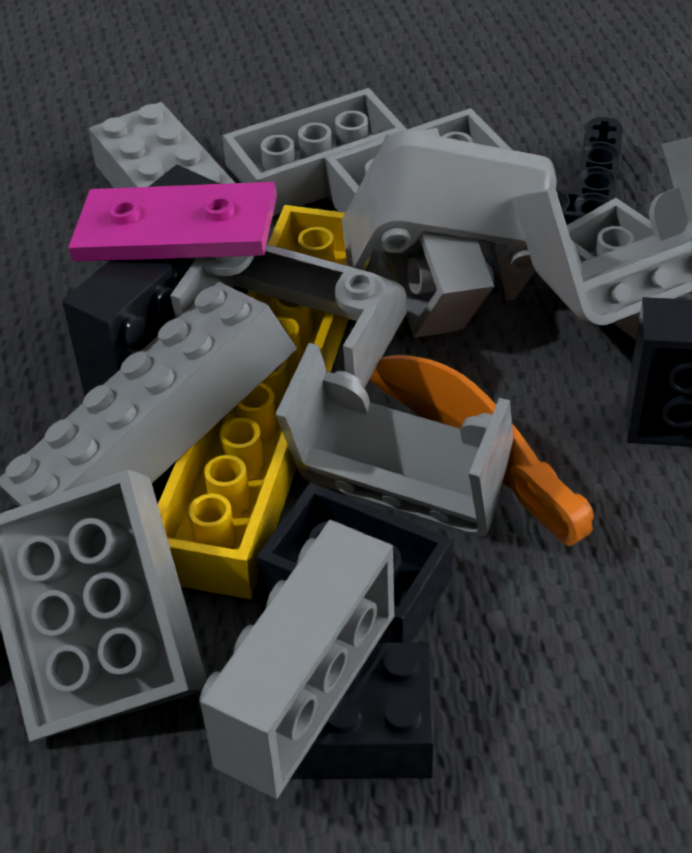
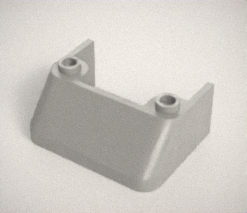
[342,131,557,300]
[512,137,692,325]
[170,244,407,388]
[275,343,513,537]

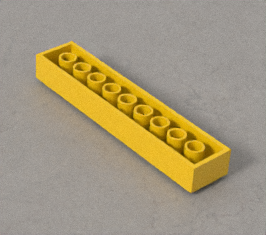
[158,205,371,599]

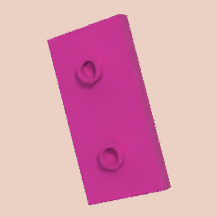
[68,182,277,262]

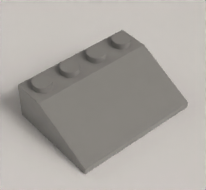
[0,469,207,742]

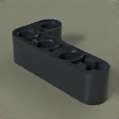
[556,117,623,225]

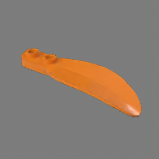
[369,355,594,546]

